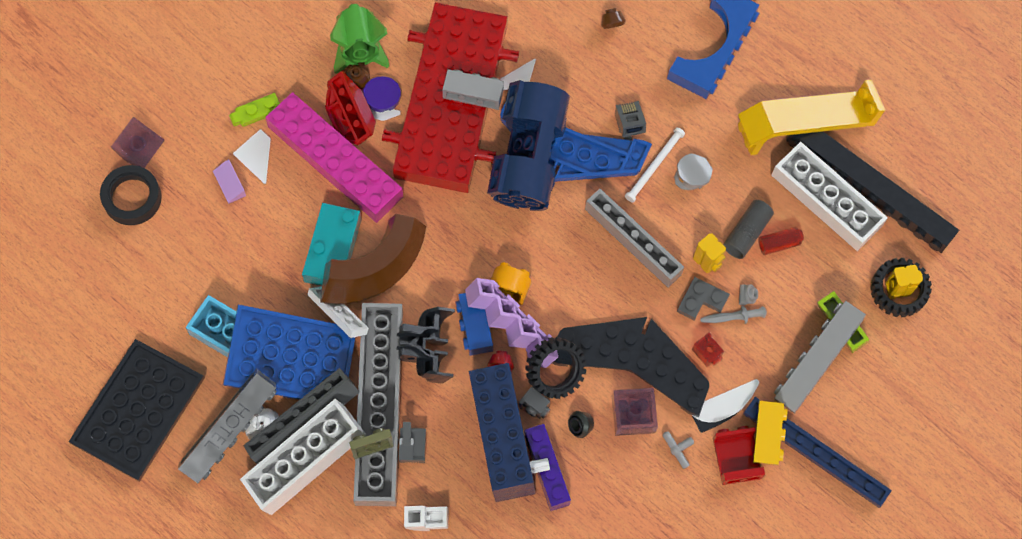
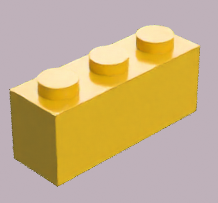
[753,401,788,466]

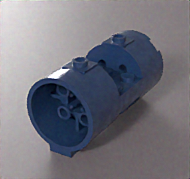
[487,80,570,211]

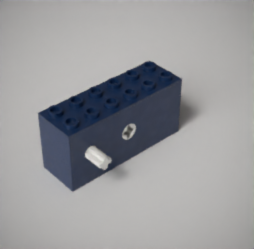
[469,363,550,502]

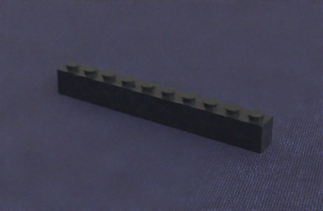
[786,131,959,254]

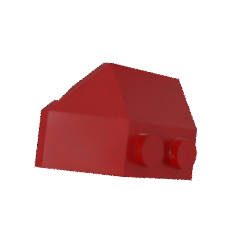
[325,71,376,145]

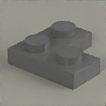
[677,277,730,321]

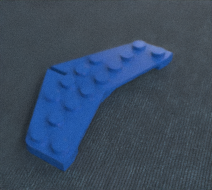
[500,102,652,182]

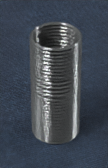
[723,200,774,259]

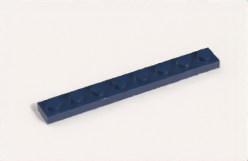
[743,397,892,508]

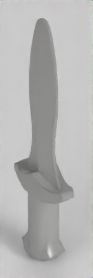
[700,306,767,324]

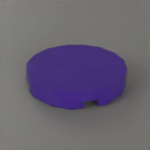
[363,76,401,112]

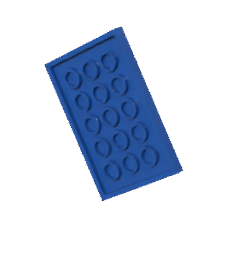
[222,304,355,400]

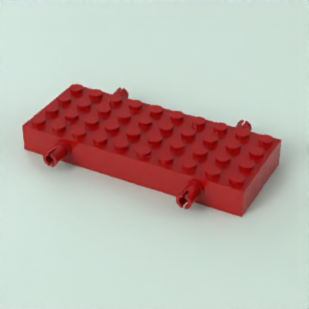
[382,2,519,193]

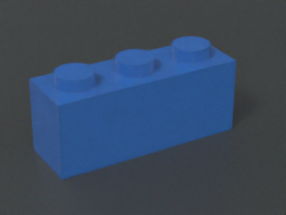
[455,293,493,356]

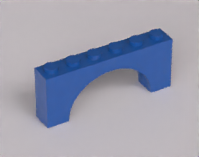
[667,0,760,100]

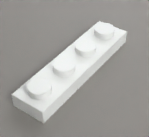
[308,286,369,338]

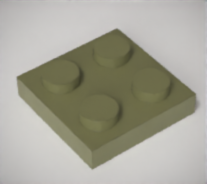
[349,428,394,460]

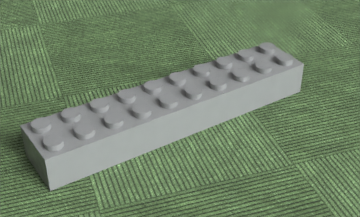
[353,303,403,506]

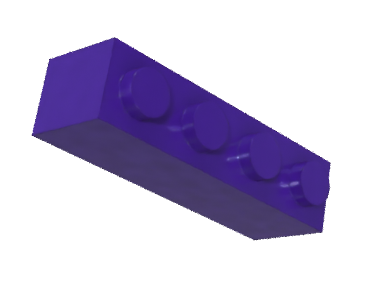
[524,424,571,512]

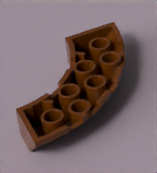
[320,214,426,304]

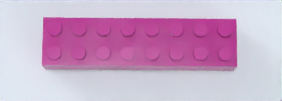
[265,92,403,223]

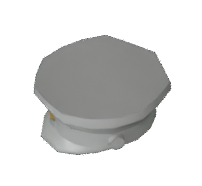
[674,153,713,190]

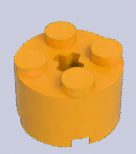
[490,262,531,306]

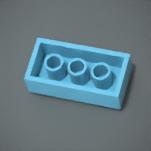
[185,295,236,357]

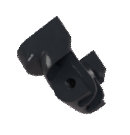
[396,307,455,384]

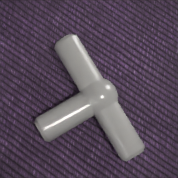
[662,431,694,469]

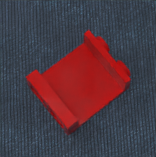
[713,426,765,485]

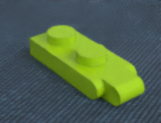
[229,93,280,127]

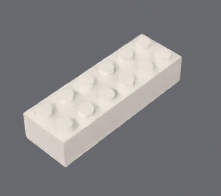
[771,142,888,252]
[240,399,366,515]

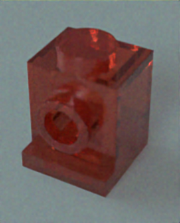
[692,332,724,367]

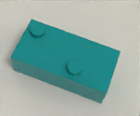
[302,203,362,286]

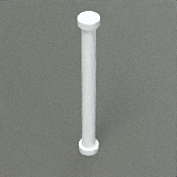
[625,127,685,203]

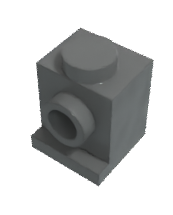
[518,387,551,419]

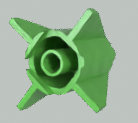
[330,4,390,74]

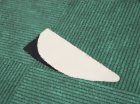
[692,379,759,433]

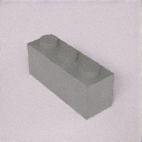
[443,70,504,110]

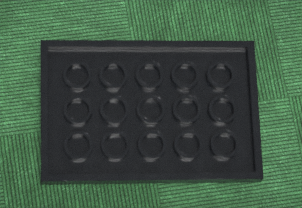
[69,339,205,482]

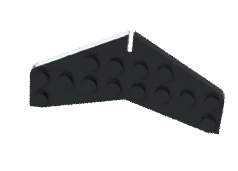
[551,317,709,417]

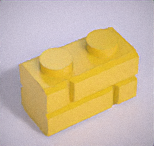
[693,233,726,273]
[885,265,923,299]

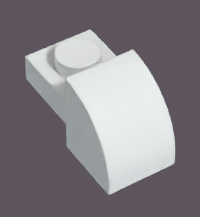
[404,506,449,531]

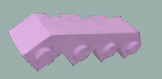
[465,278,558,368]

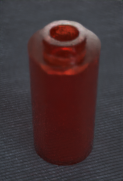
[758,227,804,255]

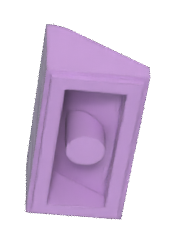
[213,160,246,204]

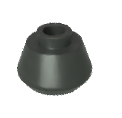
[568,411,594,438]

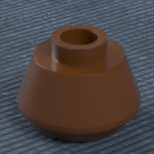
[601,8,626,29]
[345,65,370,89]

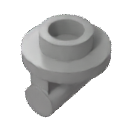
[739,284,758,305]

